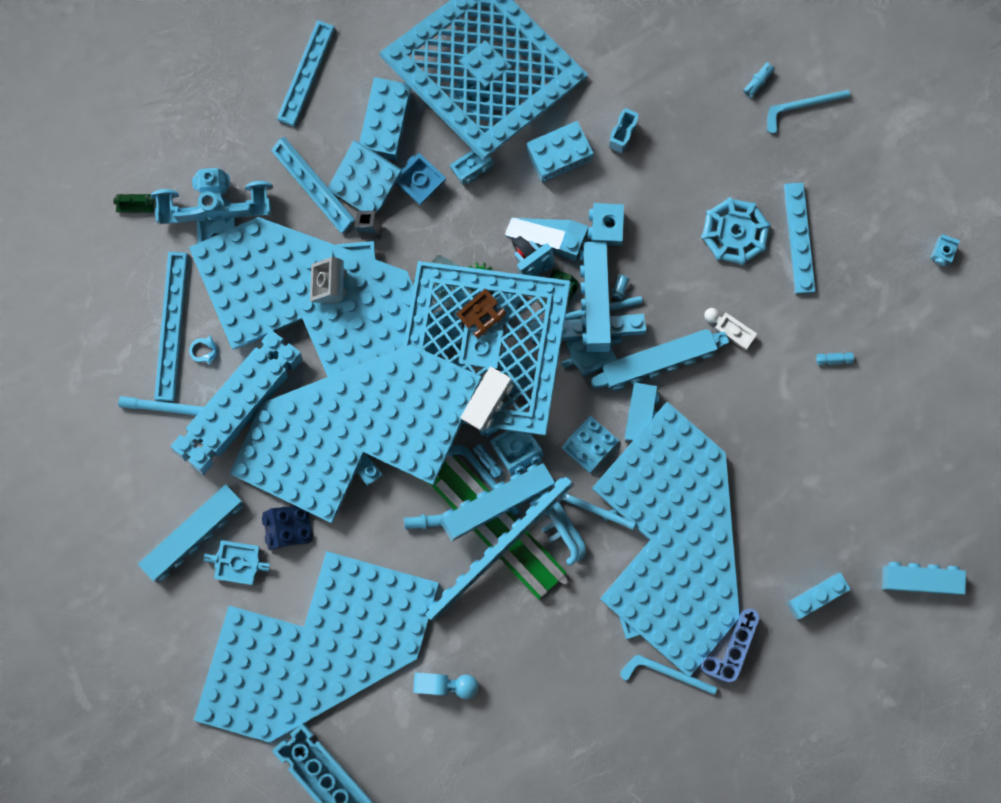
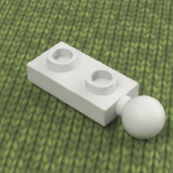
[704,308,757,350]

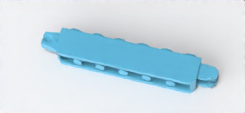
[590,329,729,391]

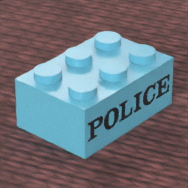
[526,121,593,183]

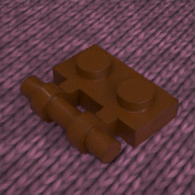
[456,288,507,339]

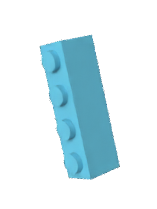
[882,562,966,595]

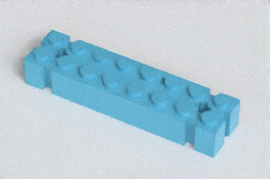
[170,330,303,476]
[272,723,375,803]

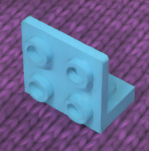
[561,416,619,473]

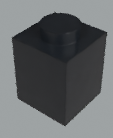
[355,211,382,239]

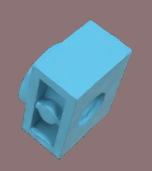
[588,203,624,246]

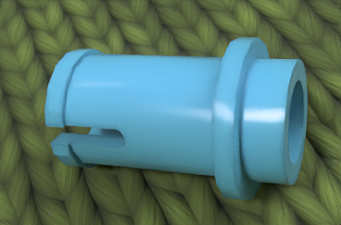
[611,275,630,300]

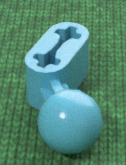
[413,673,479,700]

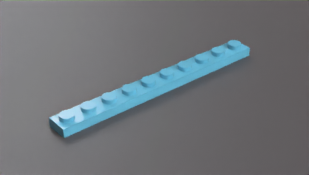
[426,477,575,621]

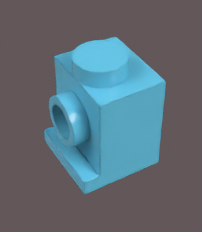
[930,234,960,266]

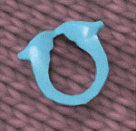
[189,336,217,365]

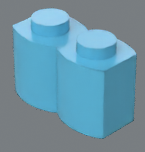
[609,108,638,153]

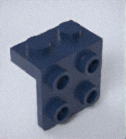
[262,506,313,550]

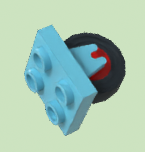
[512,235,555,277]

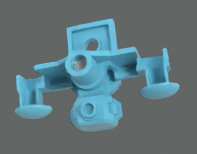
[151,168,273,243]

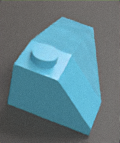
[505,218,589,261]

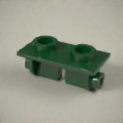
[113,194,154,213]

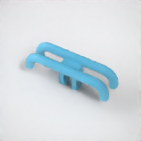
[529,493,586,566]

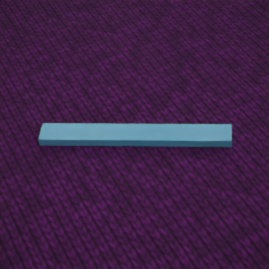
[154,252,188,402]

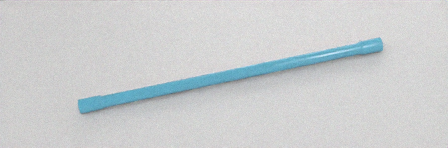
[118,396,255,422]

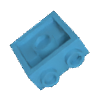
[395,153,446,206]

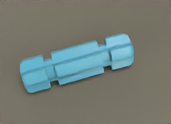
[816,352,854,365]
[473,444,502,478]

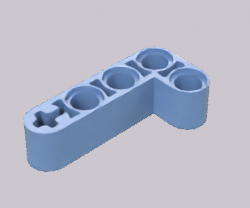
[700,609,759,682]

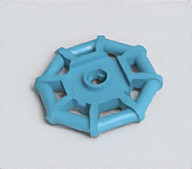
[701,197,771,265]

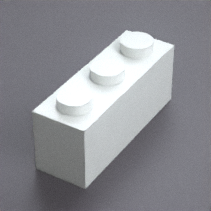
[460,367,513,432]

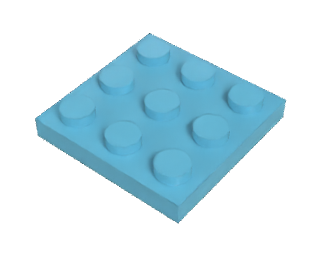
[328,140,402,214]

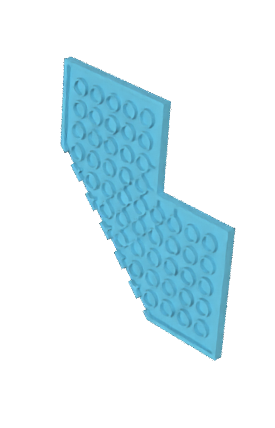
[189,217,436,377]
[230,344,482,523]
[591,402,739,677]
[194,551,439,742]

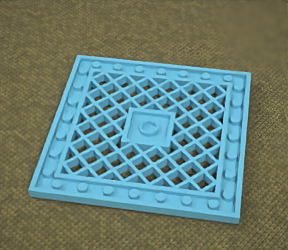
[379,0,588,160]
[403,261,571,436]

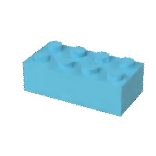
[359,77,412,161]

